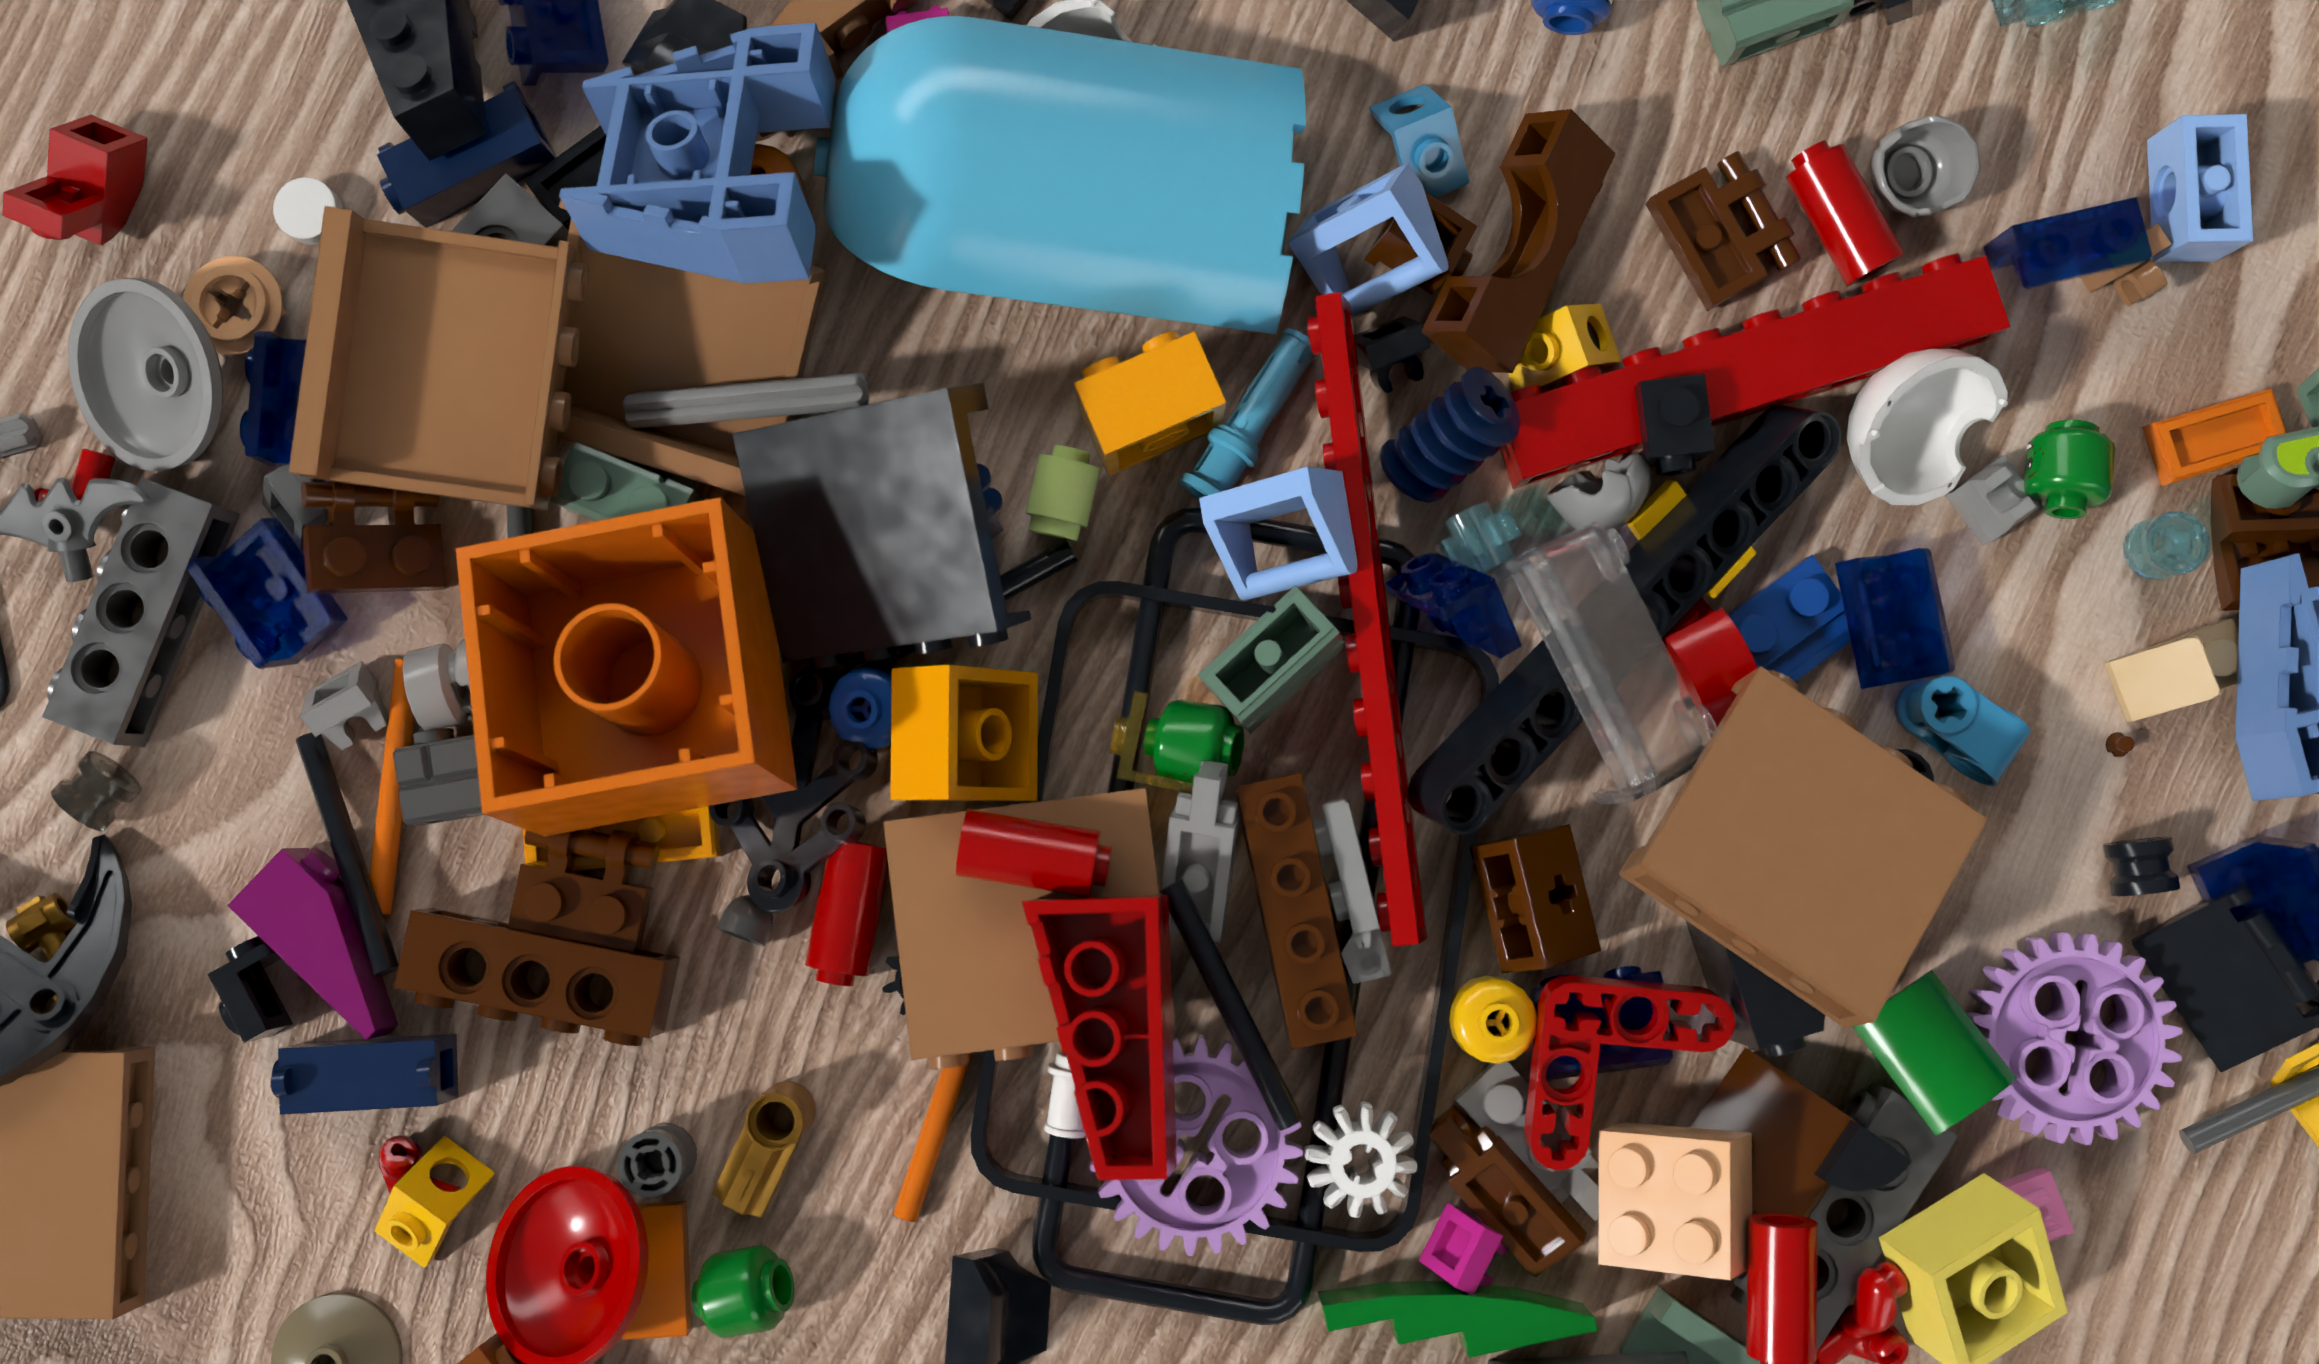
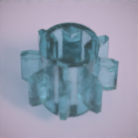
[1438,500,1522,579]

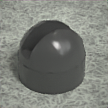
[717,895,773,947]

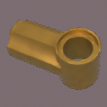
[712,1081,816,1218]

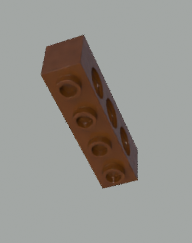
[1234,773,1358,1050]
[394,908,680,1046]

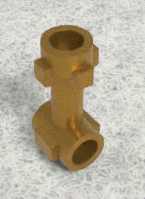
[6,893,109,1003]

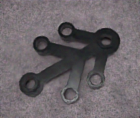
[710,667,878,913]

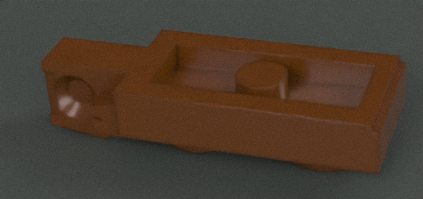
[1428,1105,1587,1278]

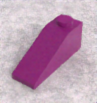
[227,847,399,1040]

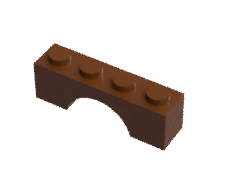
[1421,109,1616,373]

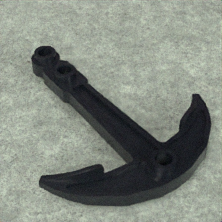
[0,834,132,1086]

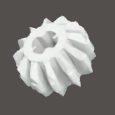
[1304,1101,1417,1218]

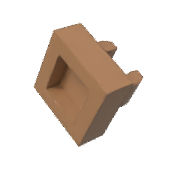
[2077,223,2172,306]

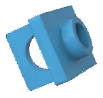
[1369,84,1469,198]

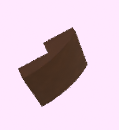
[2211,474,2319,611]
[1689,1047,1861,1217]

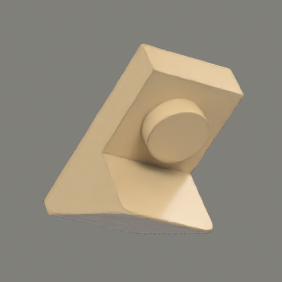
[2104,618,2239,722]

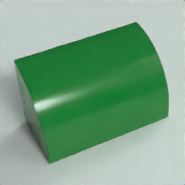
[1853,970,2017,1136]

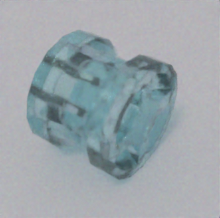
[2123,511,2210,580]

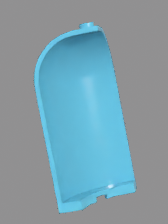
[813,16,1306,334]

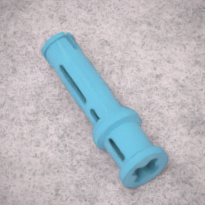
[1178,328,1316,500]

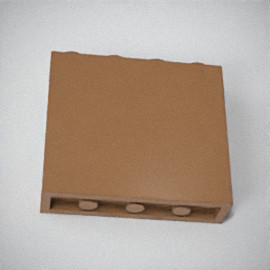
[557,199,828,496]
[289,206,589,510]
[1619,666,1988,1028]
[883,788,1176,1069]
[0,1046,155,1319]

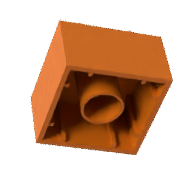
[456,497,798,837]

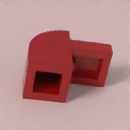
[2,115,148,246]
[1653,597,1757,740]

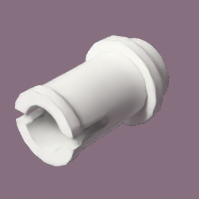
[1044,1051,1085,1138]

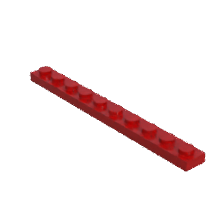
[1308,292,1427,947]

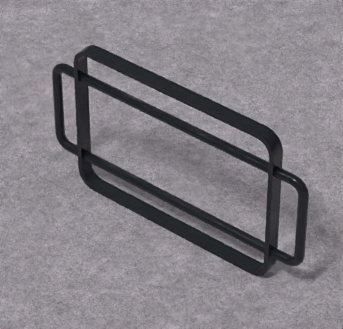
[971,508,1499,1325]

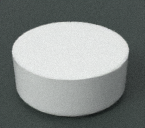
[273,177,343,245]

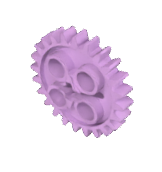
[1966,931,2183,1145]
[1090,1035,1303,1256]

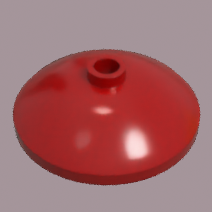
[486,1166,648,1364]

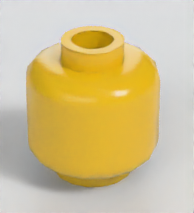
[1448,976,1537,1064]

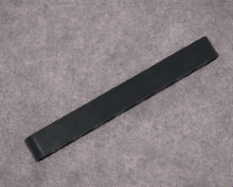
[1408,405,1841,835]

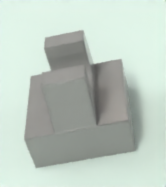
[1945,455,2043,546]
[300,661,388,750]

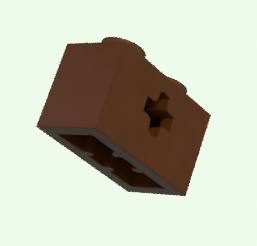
[1471,824,1601,974]

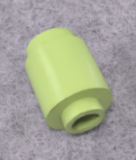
[1026,445,1100,541]

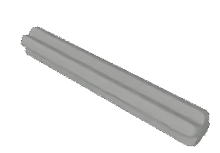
[623,373,869,429]

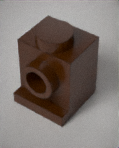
[1364,192,1477,295]

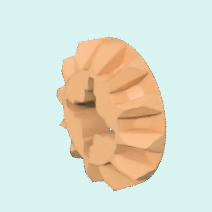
[183,256,288,358]

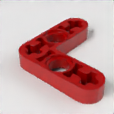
[1524,975,1735,1171]

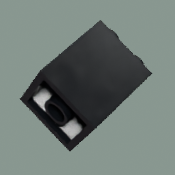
[1685,920,1825,1057]

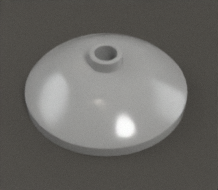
[68,278,223,471]

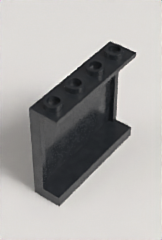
[732,383,1032,670]

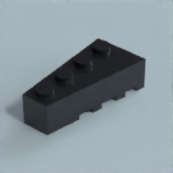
[347,0,487,161]

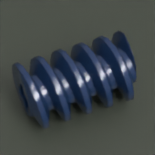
[1380,367,1521,503]

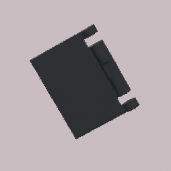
[2131,882,2319,1072]

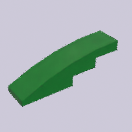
[1318,1281,1598,1358]

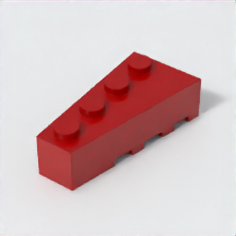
[1021,895,1177,1180]

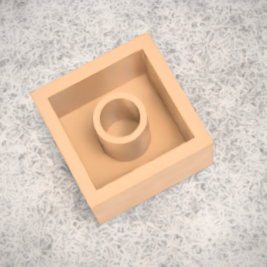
[1599,1122,1752,1280]

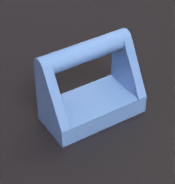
[1288,162,1449,317]
[1199,467,1358,601]

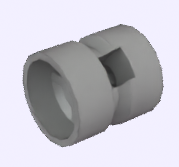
[403,639,472,731]

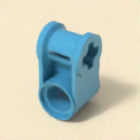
[1895,676,2031,787]

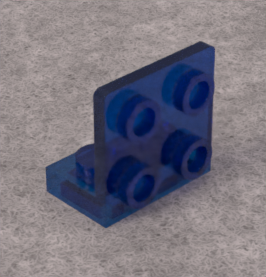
[2187,835,2319,964]

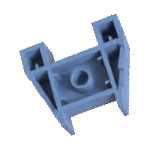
[559,23,836,283]
[2235,553,2319,801]

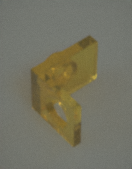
[1109,691,1193,794]

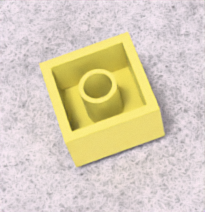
[1879,1173,2068,1364]

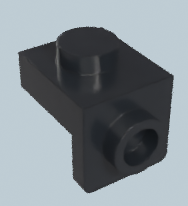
[1635,374,1715,476]
[208,936,293,1043]

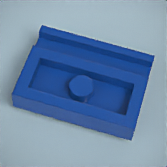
[1728,555,1868,681]

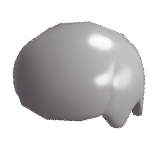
[1870,116,1981,217]
[1546,453,1652,535]

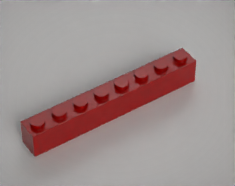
[1500,253,2011,489]

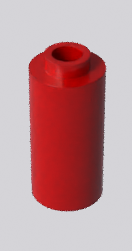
[1786,140,1905,287]
[956,809,1112,897]
[805,842,889,987]
[1746,1213,1818,1364]

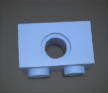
[2147,114,2253,263]

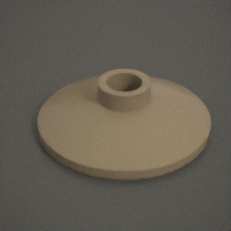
[271,1293,402,1364]

